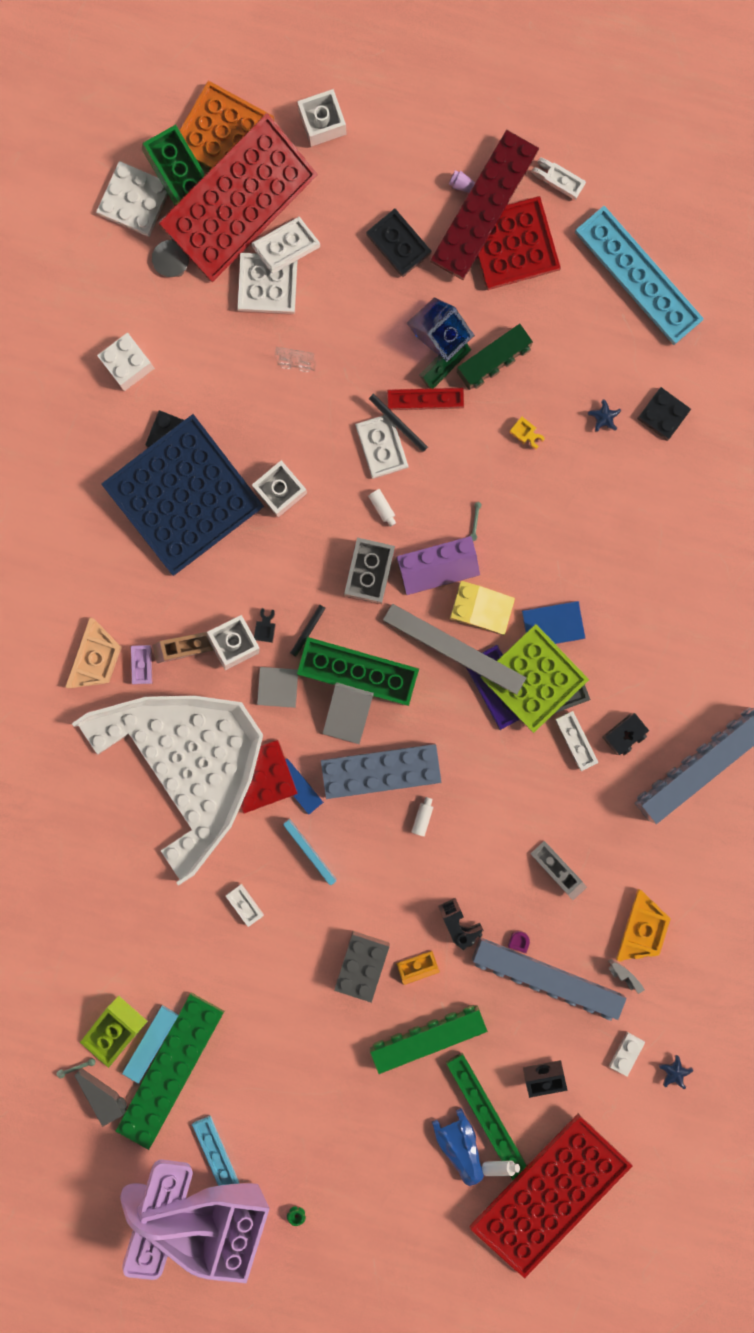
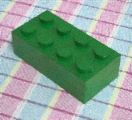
[142,124,205,205]

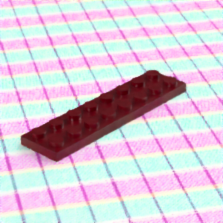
[430,129,539,280]

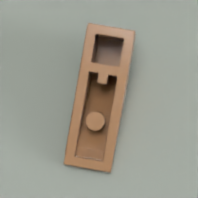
[152,632,214,663]

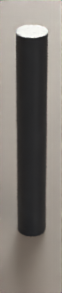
[290,604,326,657]

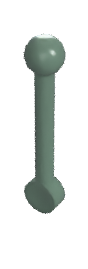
[470,502,482,541]
[56,1058,96,1079]

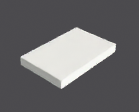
[252,217,320,274]
[355,415,409,479]

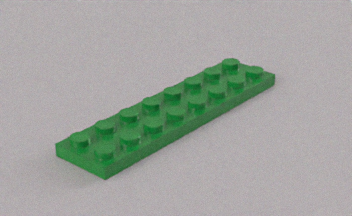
[115,993,225,1150]

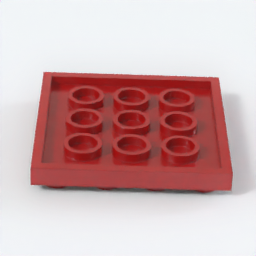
[478,196,561,290]

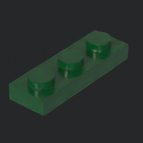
[419,335,472,389]

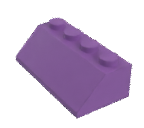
[397,536,480,595]

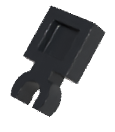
[254,608,276,643]

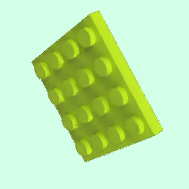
[480,624,589,733]

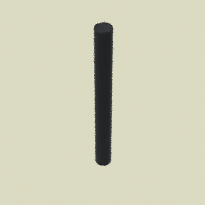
[368,393,428,452]

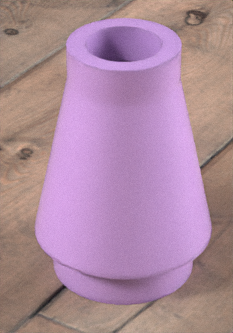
[449,170,475,193]

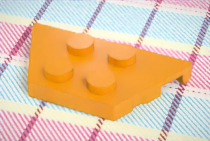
[616,889,671,962]

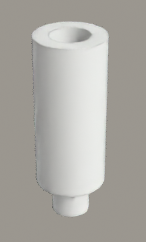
[368,489,396,527]
[411,797,433,836]
[482,1161,520,1176]

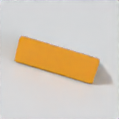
[396,951,440,985]

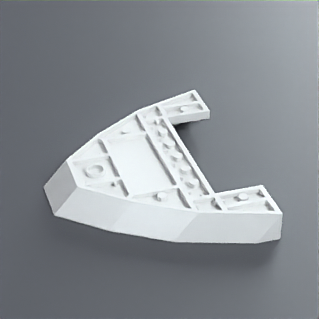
[72,696,263,886]

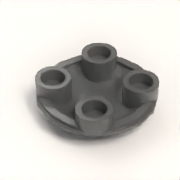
[152,240,189,277]

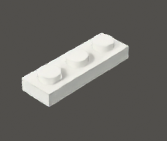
[555,711,599,771]

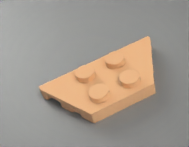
[66,618,122,688]

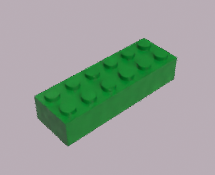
[297,637,419,706]

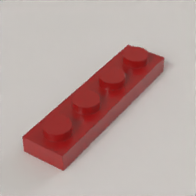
[387,388,464,410]

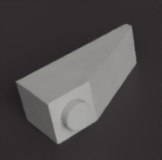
[530,841,587,900]

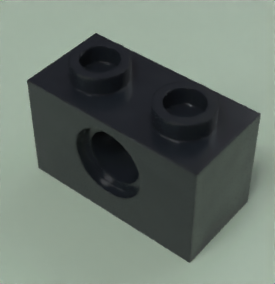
[523,1060,568,1098]

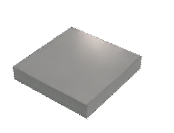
[257,667,298,708]

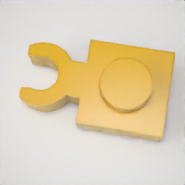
[509,416,545,450]

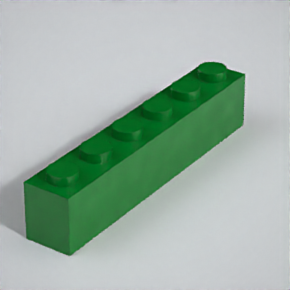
[370,1005,488,1074]

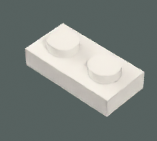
[226,884,264,927]
[609,1032,645,1076]

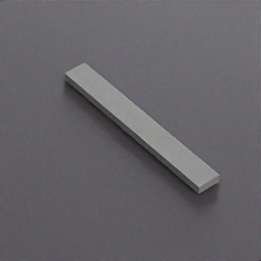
[383,604,526,695]

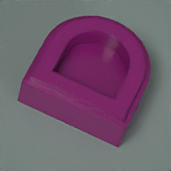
[507,931,530,954]

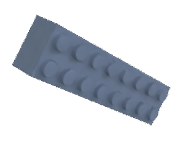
[634,707,754,824]

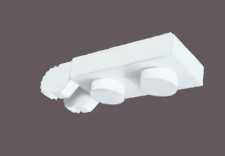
[531,157,586,200]

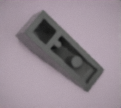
[74,1068,127,1127]

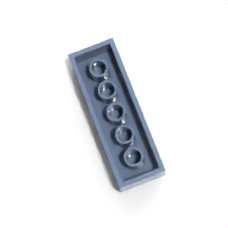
[321,744,442,799]

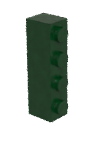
[456,323,533,390]

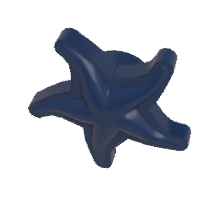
[588,399,621,432]
[659,1055,693,1089]

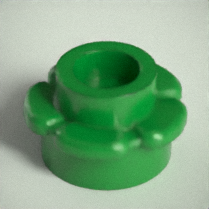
[287,1206,306,1226]

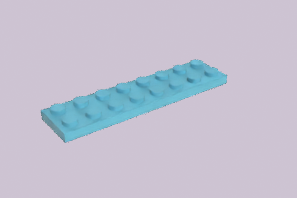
[575,206,704,345]

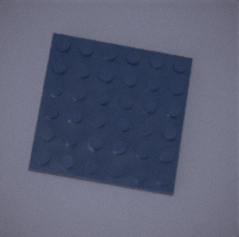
[101,414,264,576]

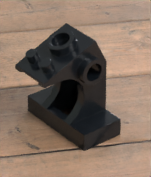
[438,898,484,950]

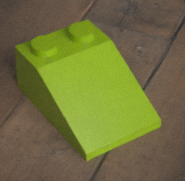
[80,996,148,1068]

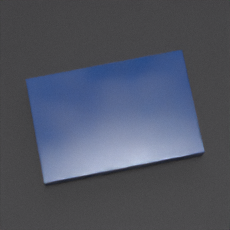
[522,601,586,644]

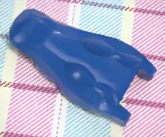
[432,1108,484,1186]

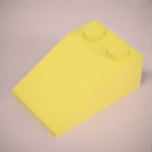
[450,581,515,635]

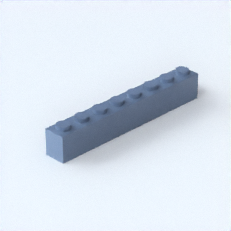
[472,937,627,1021]

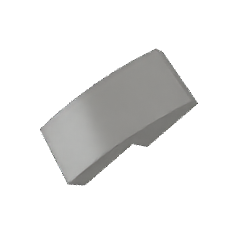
[608,959,645,994]

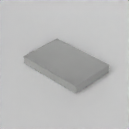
[323,683,374,744]

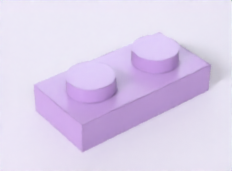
[131,645,153,684]

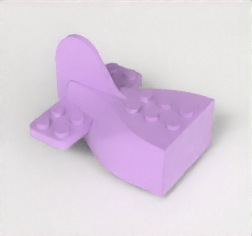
[120,1159,270,1283]

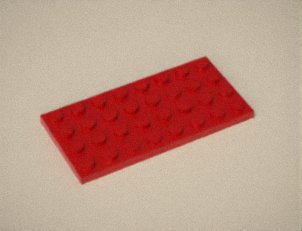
[158,113,318,282]
[469,1113,633,1279]

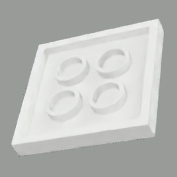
[96,161,168,237]
[238,253,298,314]

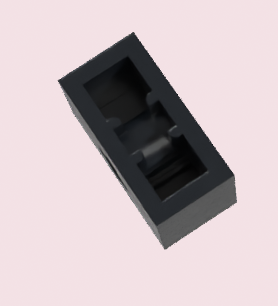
[602,713,649,756]

